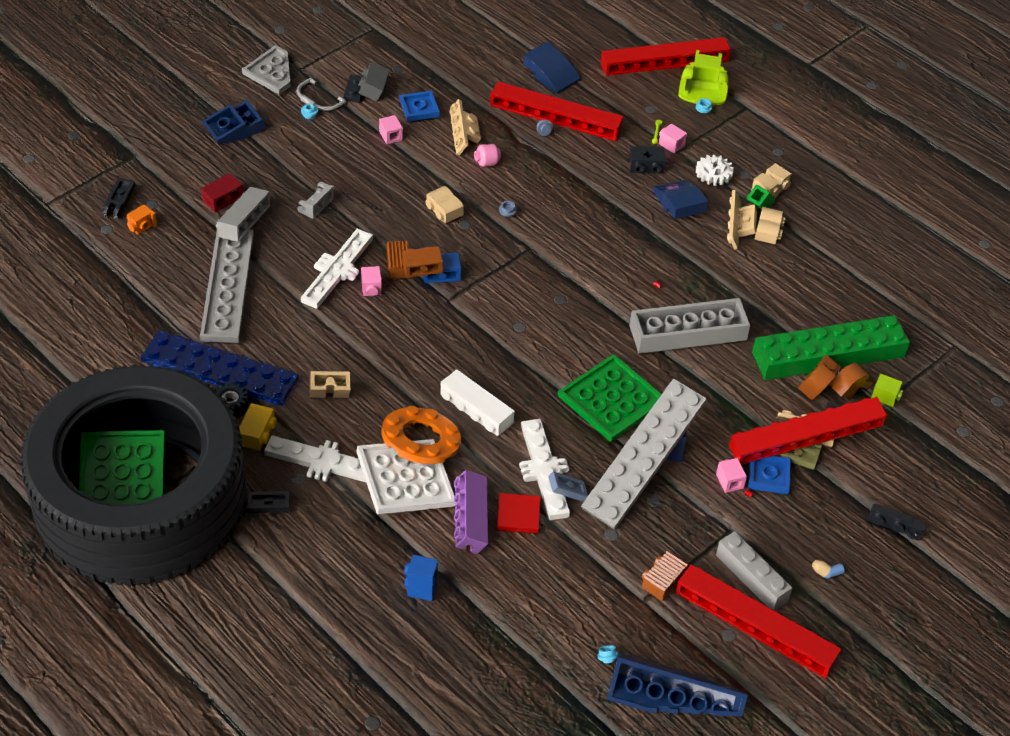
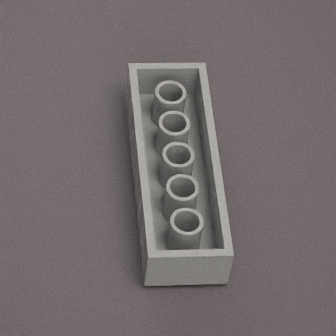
[629,298,750,353]

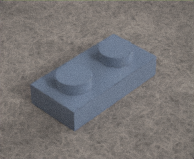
[548,471,588,502]

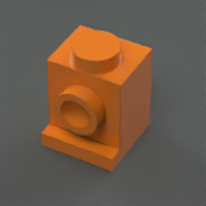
[127,204,157,234]

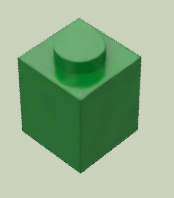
[746,184,776,210]

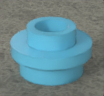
[696,98,712,113]
[301,104,318,119]
[597,645,619,663]

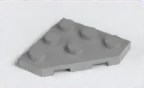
[242,45,290,95]

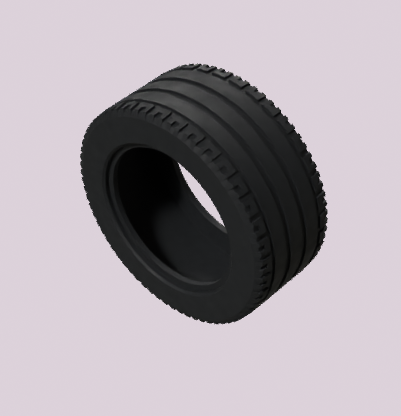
[21,365,246,586]

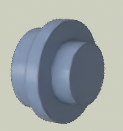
[537,120,553,136]
[499,201,517,217]

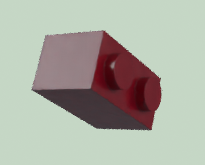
[201,173,243,213]

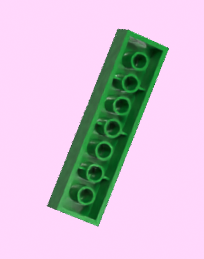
[752,315,910,380]

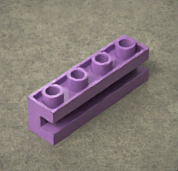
[454,470,488,554]

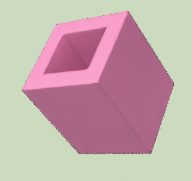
[379,115,403,144]
[659,124,687,154]
[361,266,381,296]
[716,458,747,493]

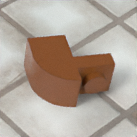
[798,355,841,400]
[829,363,873,398]

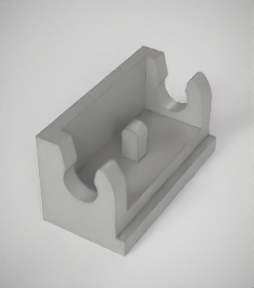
[297,182,334,219]

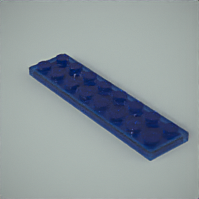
[141,330,298,406]

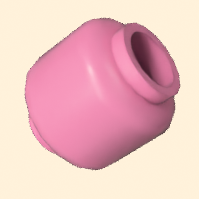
[474,144,501,167]

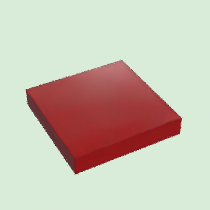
[497,493,540,533]

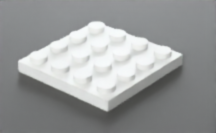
[356,439,455,514]

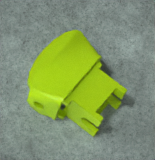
[678,50,728,105]

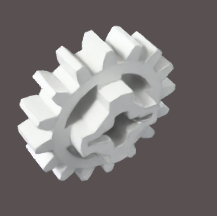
[696,155,734,186]

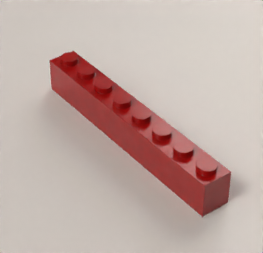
[601,37,731,76]
[490,82,623,141]
[729,397,887,465]
[676,564,841,679]

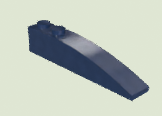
[606,652,748,716]

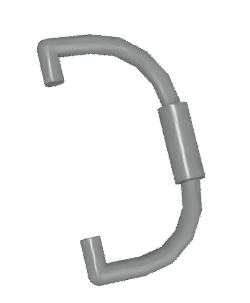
[296,78,346,111]

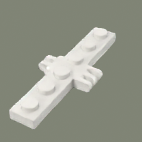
[301,229,373,309]
[519,419,570,520]
[264,436,366,482]

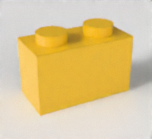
[239,403,277,451]

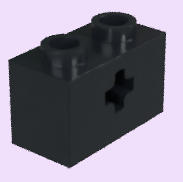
[629,146,666,173]

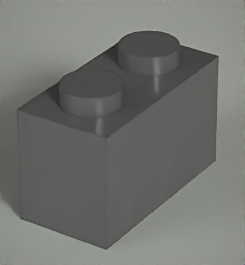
[358,61,389,102]

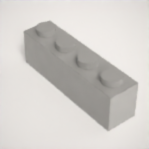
[216,187,270,242]
[716,531,792,610]

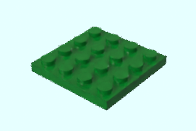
[558,354,662,442]
[79,430,165,504]

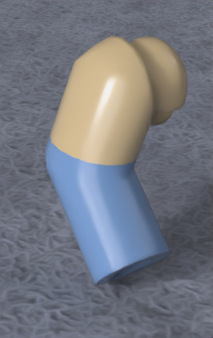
[812,560,844,579]

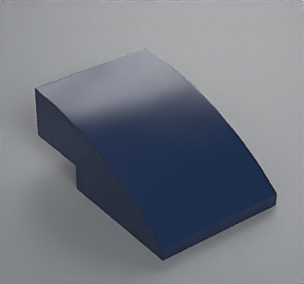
[523,42,580,94]
[202,100,266,143]
[652,180,708,219]

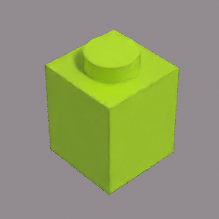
[871,374,903,407]

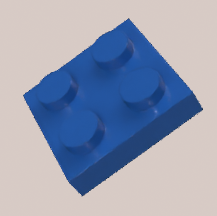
[399,91,440,122]
[748,456,791,494]

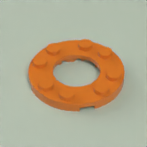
[381,406,461,464]

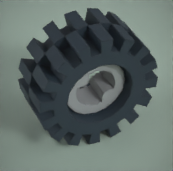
[215,382,249,418]

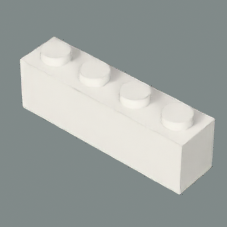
[440,369,515,436]

